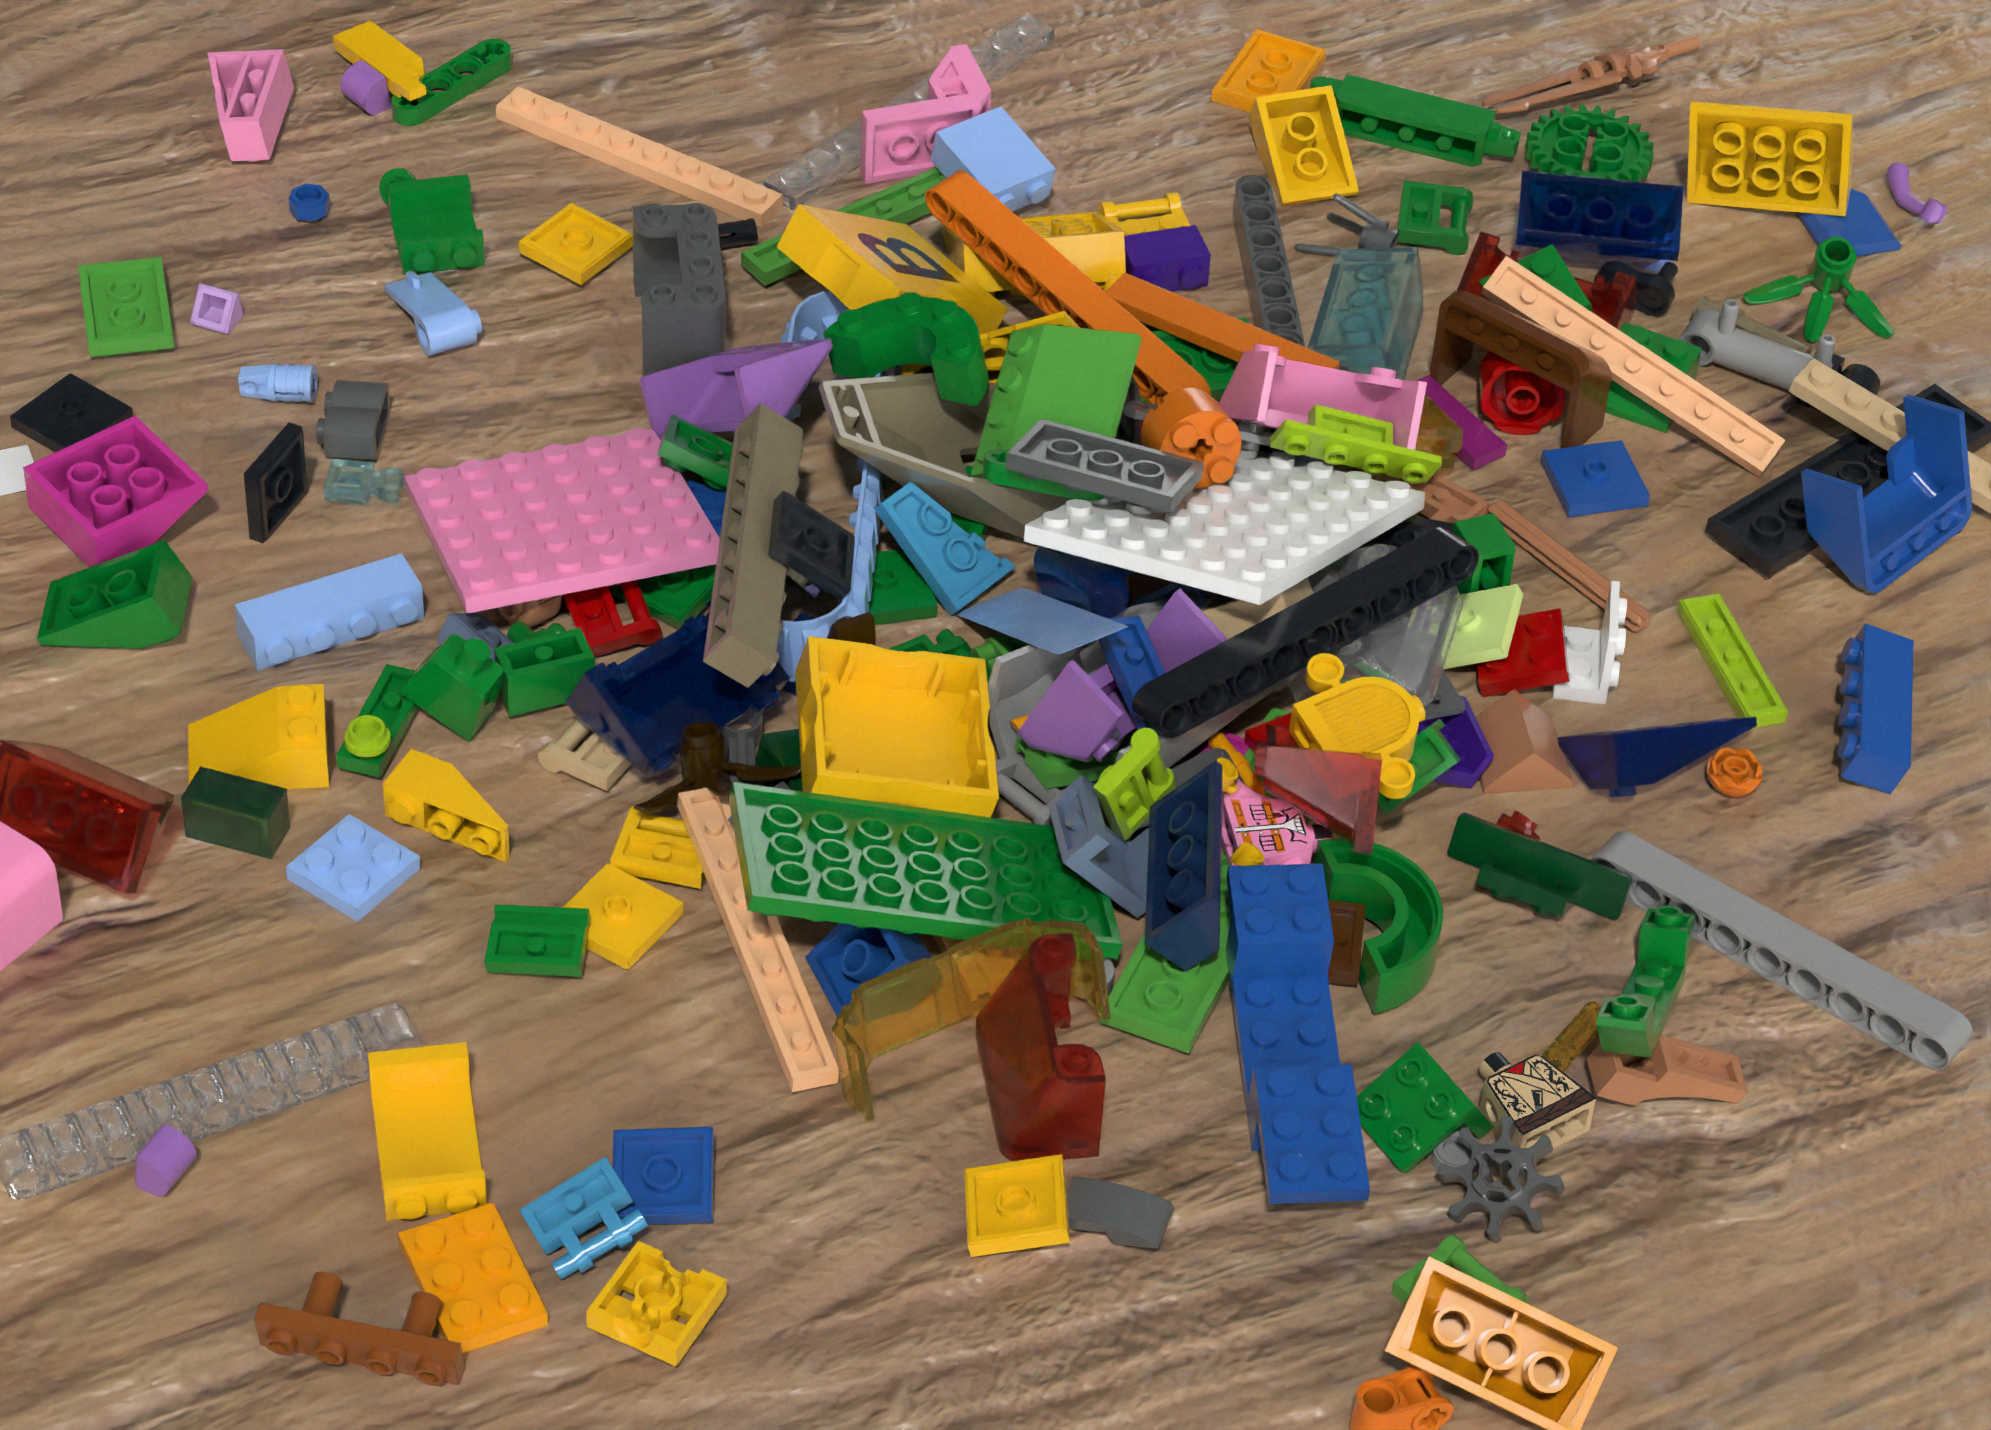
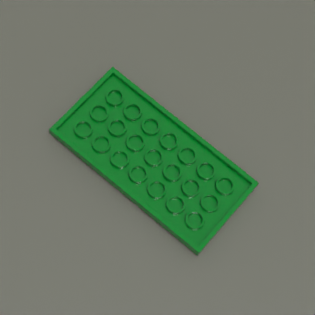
[729,782,1123,959]

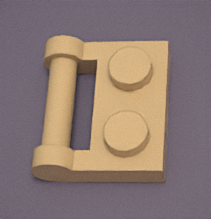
[538,697,657,791]

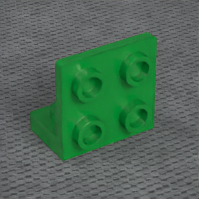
[1357,1042,1494,1173]

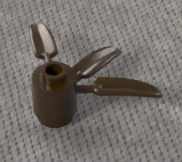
[634,722,801,813]

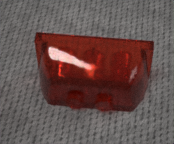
[0,740,174,894]

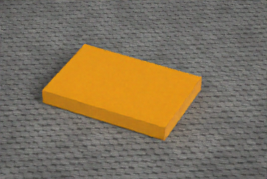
[1211,29,1327,113]

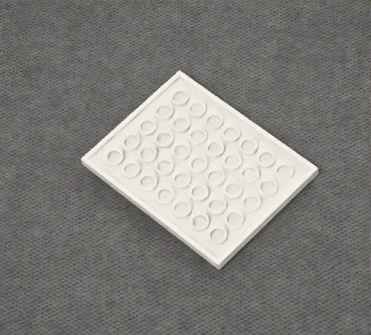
[1024,448,1425,605]

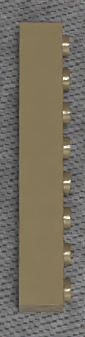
[703,403,804,688]

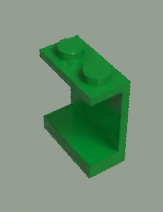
[387,174,485,275]

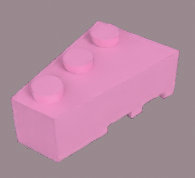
[207,49,294,162]

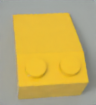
[1249,85,1359,207]
[188,684,329,796]

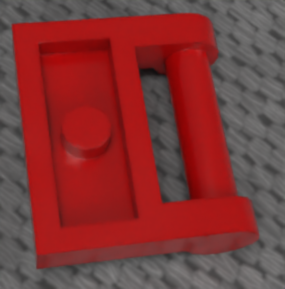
[562,580,663,657]

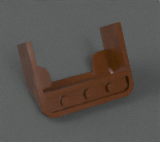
[1430,290,1612,448]

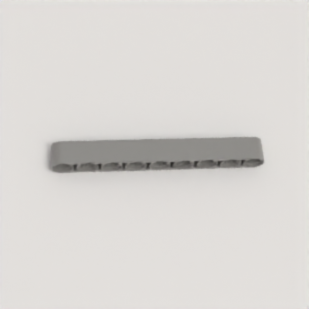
[1590,831,1973,1070]

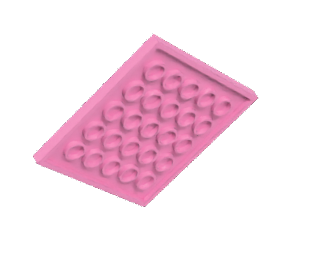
[404,428,720,614]

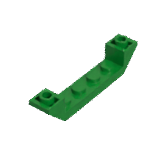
[1596,906,1695,1058]

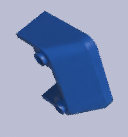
[1801,394,1972,593]

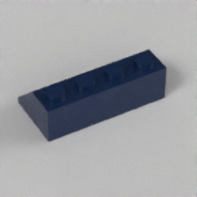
[1145,760,1223,971]

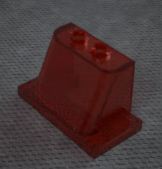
[1254,725,1382,854]

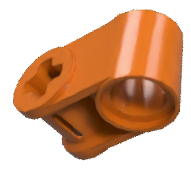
[1349,1365,1454,1430]

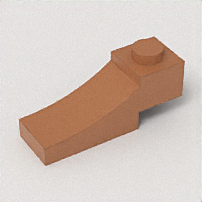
[1587,1035,1748,1106]

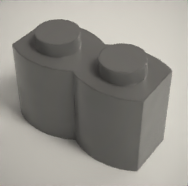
[316,380,390,460]

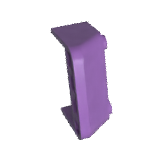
[1017,589,1228,763]

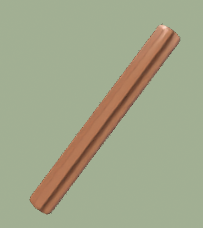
[1487,500,1651,633]

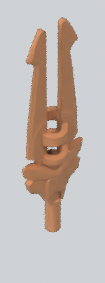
[1482,35,1700,114]

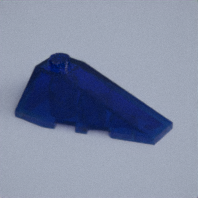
[1558,717,1757,797]

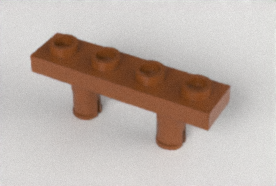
[254,1271,465,1385]

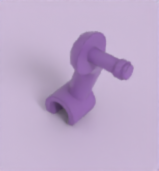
[1886,162,1947,224]

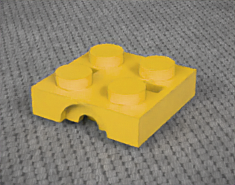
[586,1241,727,1367]

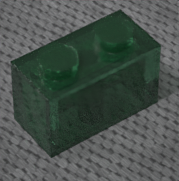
[181,766,290,859]

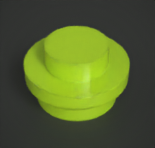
[344,715,391,757]

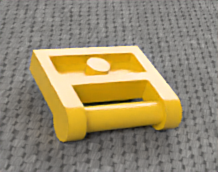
[1098,192,1190,236]
[610,806,705,889]

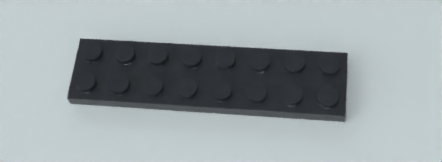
[1705,384,1991,577]

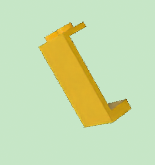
[368,1042,486,1221]

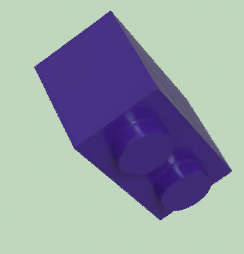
[1124,225,1211,292]

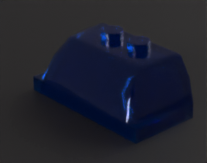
[1515,171,1684,266]

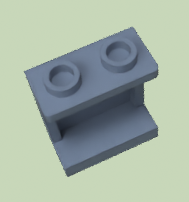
[1047,775,1149,918]

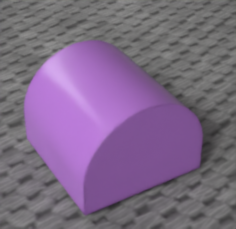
[340,60,391,115]
[135,1124,197,1196]

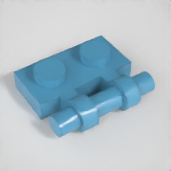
[519,1156,648,1280]

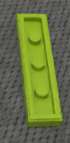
[1677,593,1788,730]

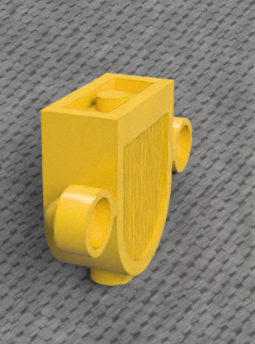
[1289,653,1426,800]

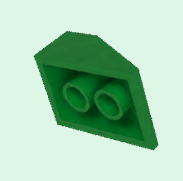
[37,540,193,649]

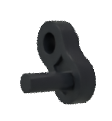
[1594,261,1678,317]

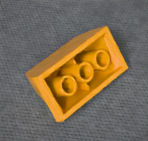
[1384,1257,1618,1430]

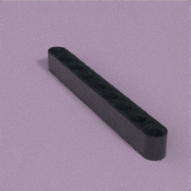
[1132,527,1479,739]

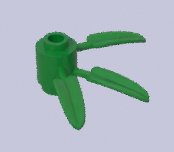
[1743,237,1894,343]

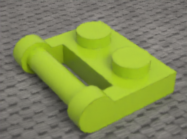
[1093,728,1176,841]

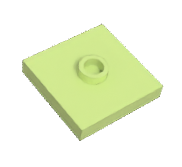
[1427,584,1524,669]

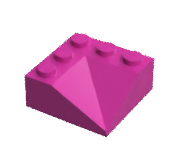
[23,415,208,567]

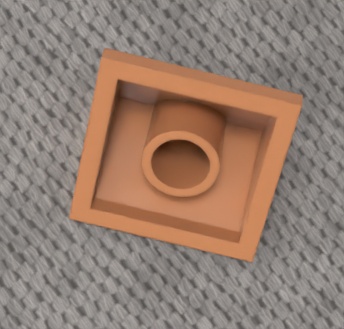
[1476,689,1573,794]

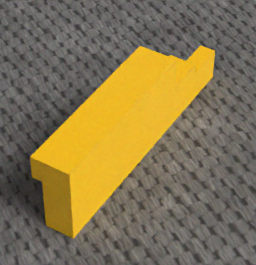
[332,20,427,101]

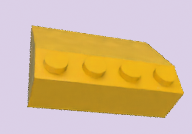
[1687,101,1853,216]
[941,211,1126,296]

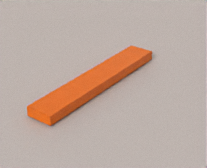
[1106,272,1340,370]

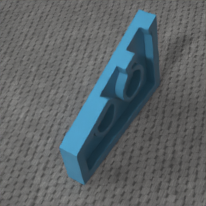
[873,481,1016,616]

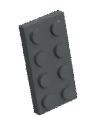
[1005,419,1204,513]

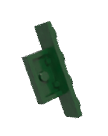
[1447,812,1633,920]

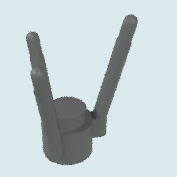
[1294,193,1399,264]

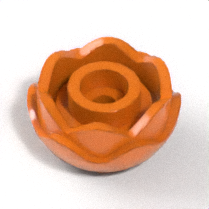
[1707,747,1763,797]

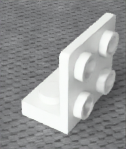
[1552,581,1627,704]

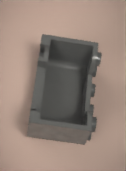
[632,203,726,376]

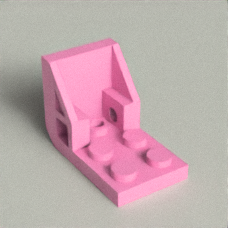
[860,44,991,184]

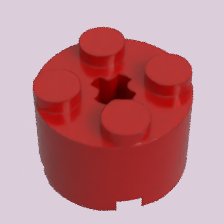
[1479,351,1565,435]

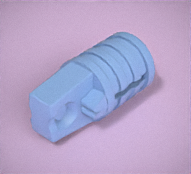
[238,364,318,403]

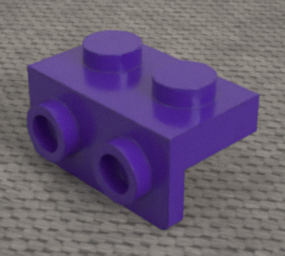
[1417,696,1494,789]

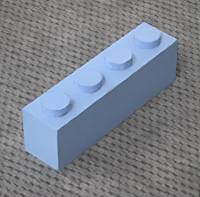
[235,553,424,671]

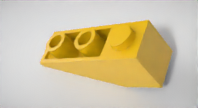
[383,748,510,862]

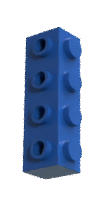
[1837,623,1914,794]

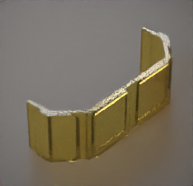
[831,918,1111,1121]

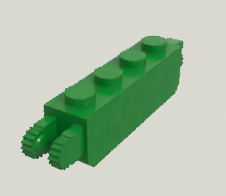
[1310,74,1521,167]

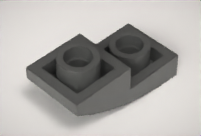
[1067,1176,1174,1249]

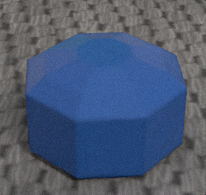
[288,184,330,221]

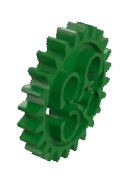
[1525,104,1654,197]

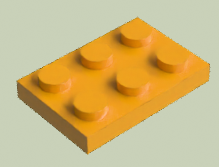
[398,1202,548,1354]

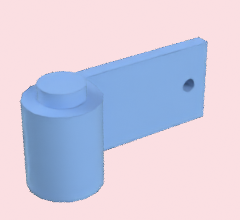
[384,271,482,356]

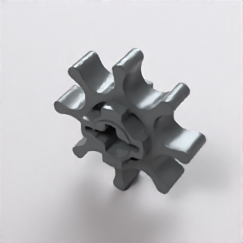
[1438,1116,1565,1243]

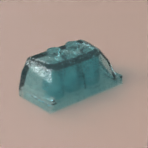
[1308,247,1424,380]

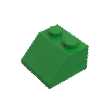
[1605,322,1702,433]

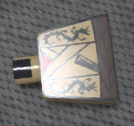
[1479,1052,1596,1149]

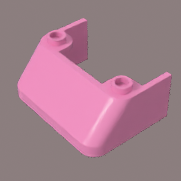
[1219,344,1427,450]

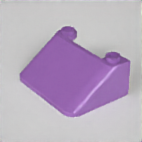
[640,338,833,441]

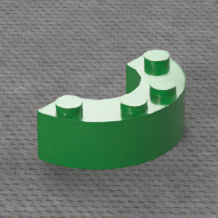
[823,292,989,407]
[1314,838,1443,1014]

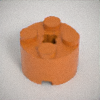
[1141,388,1242,489]

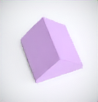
[189,283,244,334]

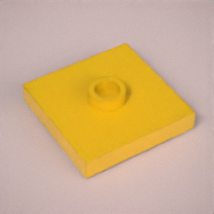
[518,202,633,285]
[563,863,684,970]
[964,1154,1070,1257]

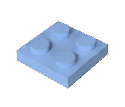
[286,814,420,922]

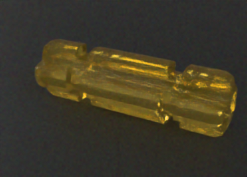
[1543,1001,1601,1072]

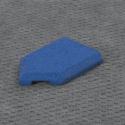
[1796,189,1901,256]

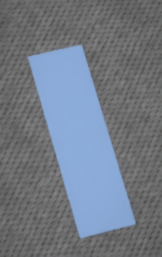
[954,587,1129,655]

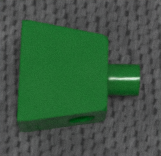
[398,634,505,742]

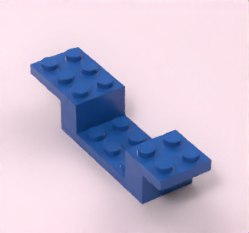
[1226,864,1370,1204]

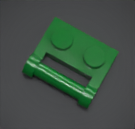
[1398,180,1474,255]

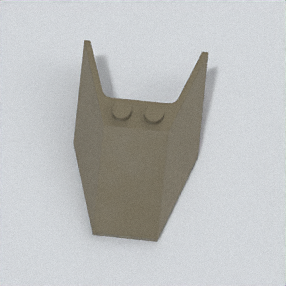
[819,373,1072,538]

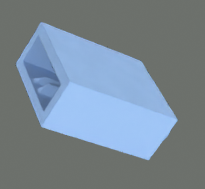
[930,106,1056,212]

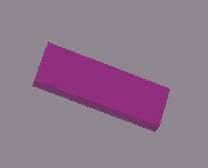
[1416,375,1507,470]

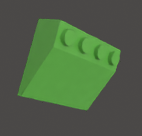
[970,324,1142,479]

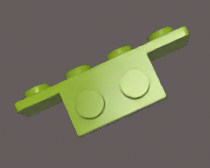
[1270,404,1442,484]

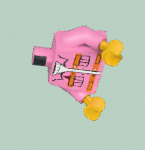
[1216,757,1333,866]

